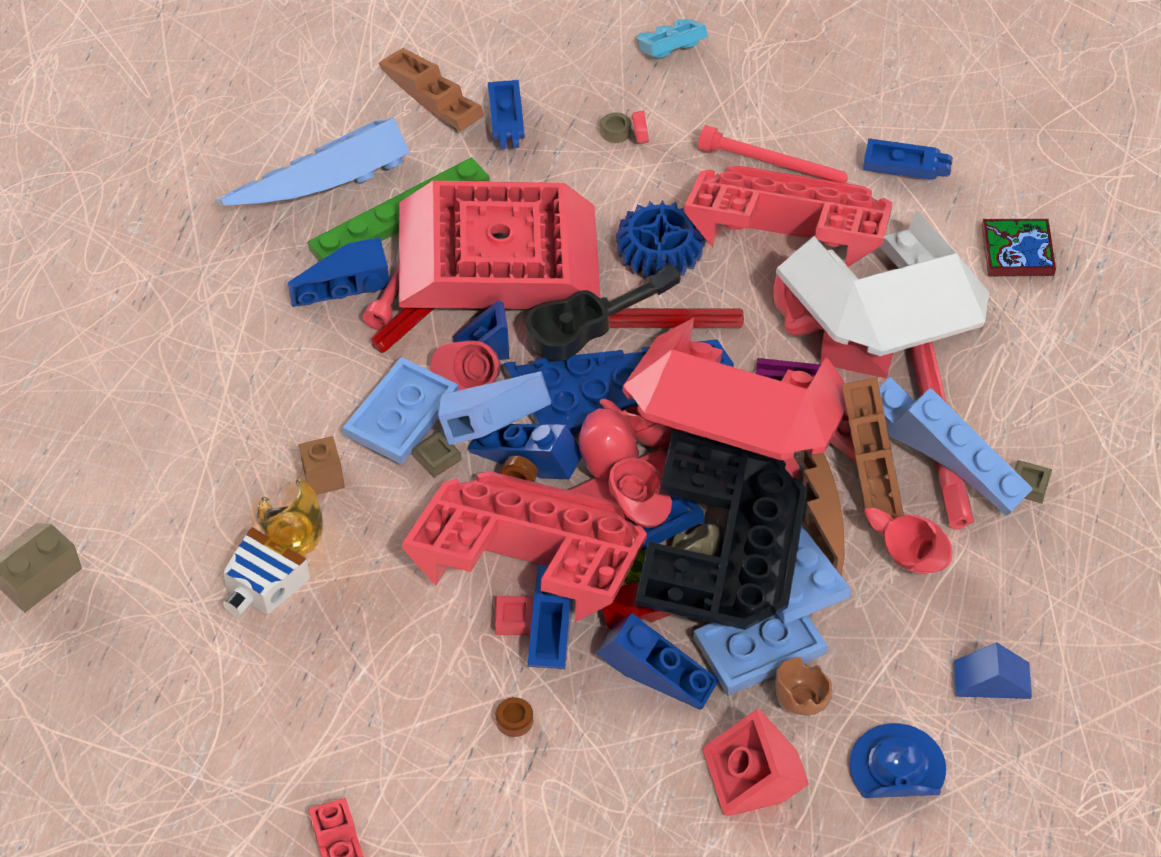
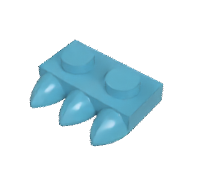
[637,19,708,58]

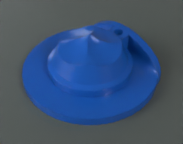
[849,723,946,798]

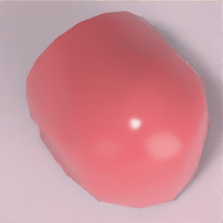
[579,409,639,479]

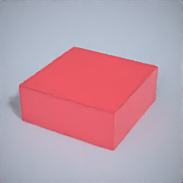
[495,596,534,636]

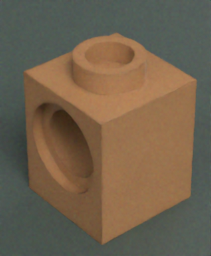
[299,436,345,496]

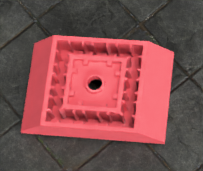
[399,181,601,309]

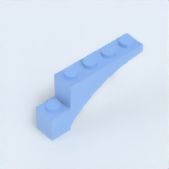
[879,377,1033,516]

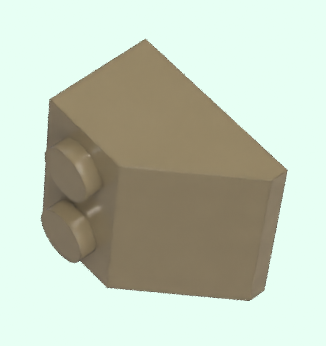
[0,523,82,613]

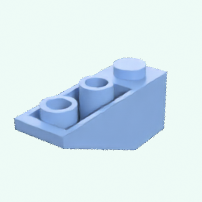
[438,371,551,445]

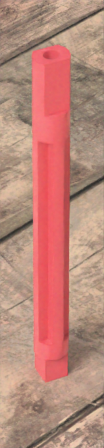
[910,341,974,530]

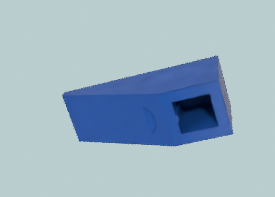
[288,237,389,307]
[468,424,582,479]
[595,613,718,710]

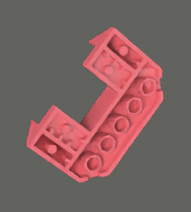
[684,165,893,267]
[622,318,847,460]
[402,471,647,623]

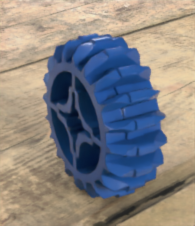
[616,200,705,279]

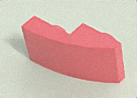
[308,798,363,857]

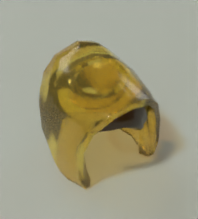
[257,478,323,557]

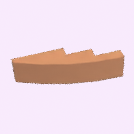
[379,48,484,131]
[842,377,904,526]
[800,450,845,576]

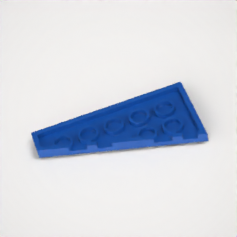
[504,339,734,435]

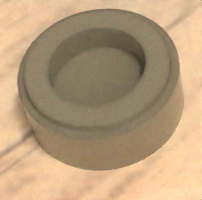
[600,112,632,143]

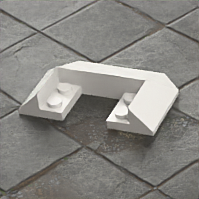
[775,210,990,356]

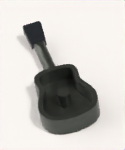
[526,264,681,361]

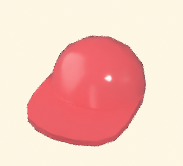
[430,341,501,391]
[608,457,672,528]

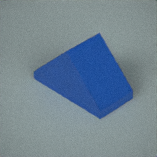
[453,300,510,360]
[953,642,1032,699]

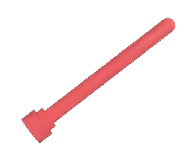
[698,125,848,183]
[363,264,399,330]

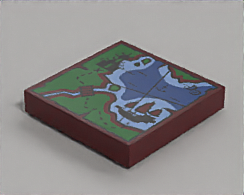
[982,219,1056,276]

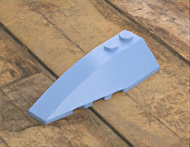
[215,118,410,205]

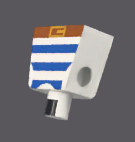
[223,527,310,617]

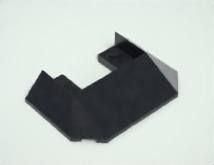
[635,430,808,630]

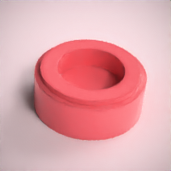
[632,111,649,144]

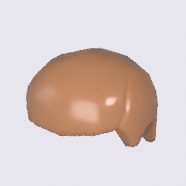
[775,657,833,716]

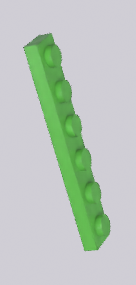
[308,157,490,262]

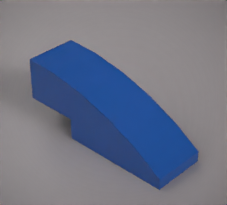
[528,565,573,669]

